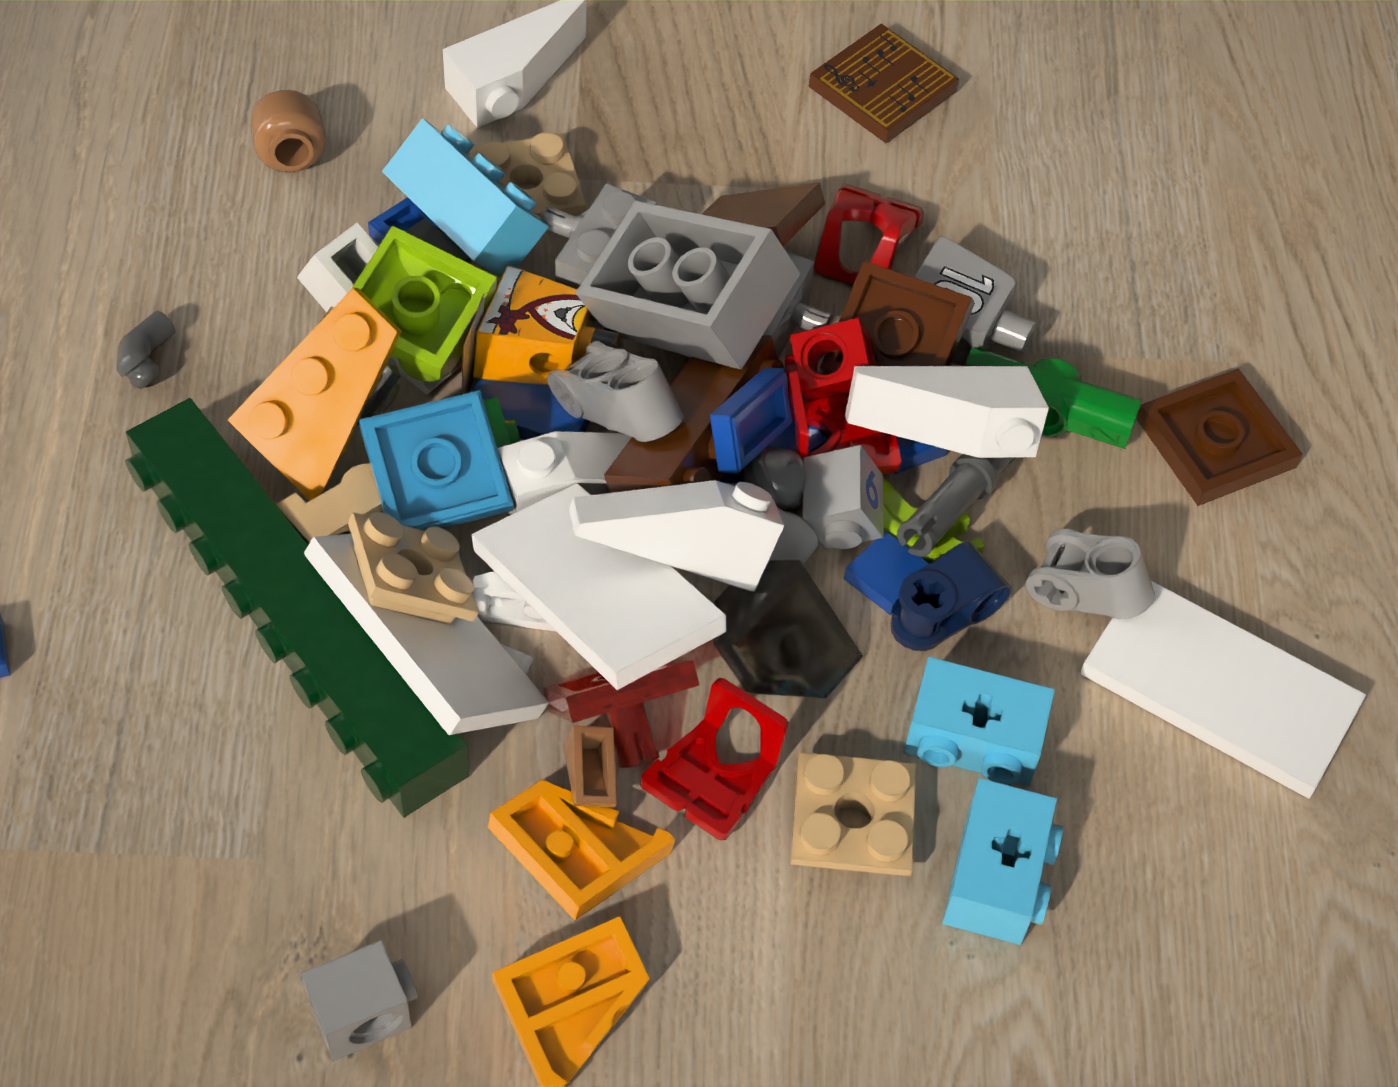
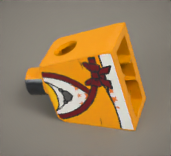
[473,265,619,385]

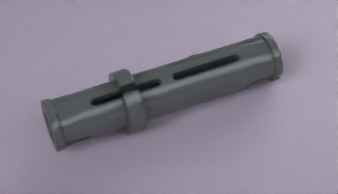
[897,454,1016,557]

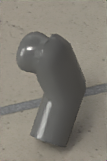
[116,310,176,389]

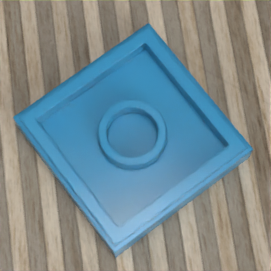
[359,390,514,531]

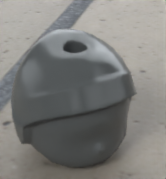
[739,447,806,511]

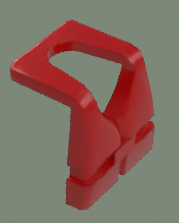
[813,184,925,285]
[788,370,901,474]
[640,678,789,840]

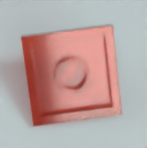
[543,657,700,768]

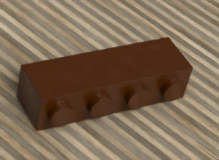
[604,335,785,493]

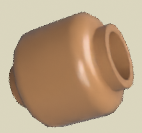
[250,90,326,173]

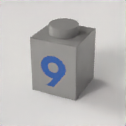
[803,445,884,549]

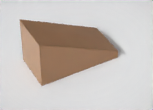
[563,725,617,807]

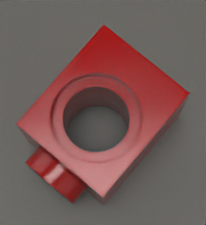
[785,317,876,401]

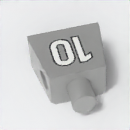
[914,235,1036,366]

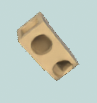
[276,463,384,545]

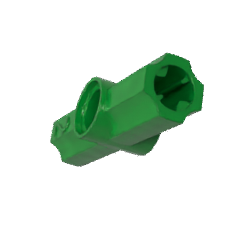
[965,347,1142,449]

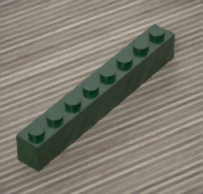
[125,398,470,818]

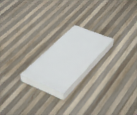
[471,483,726,690]
[304,534,549,735]
[1080,581,1366,799]

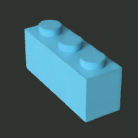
[382,118,549,277]

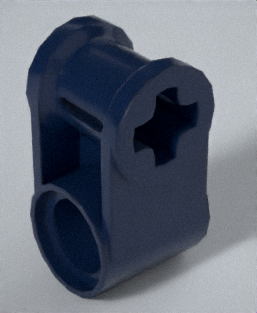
[890,541,1012,651]

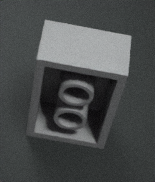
[576,201,801,370]

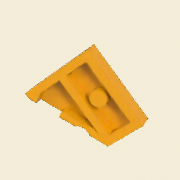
[488,779,675,921]
[492,916,650,1087]

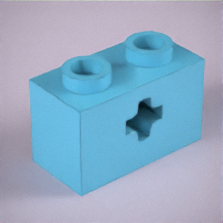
[903,657,1055,786]
[942,778,1063,945]

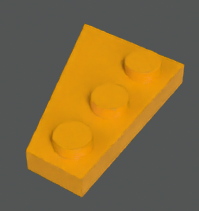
[228,288,402,501]

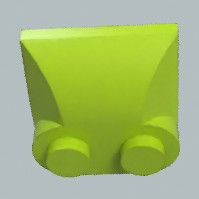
[351,226,497,382]

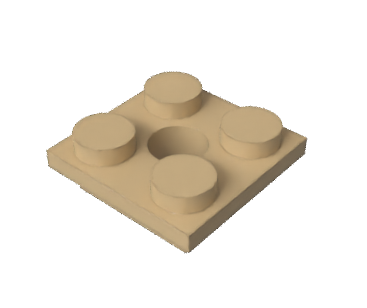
[469,133,587,219]
[348,512,479,624]
[790,752,916,876]

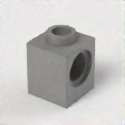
[301,940,418,1062]

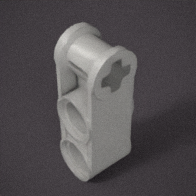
[547,341,684,442]

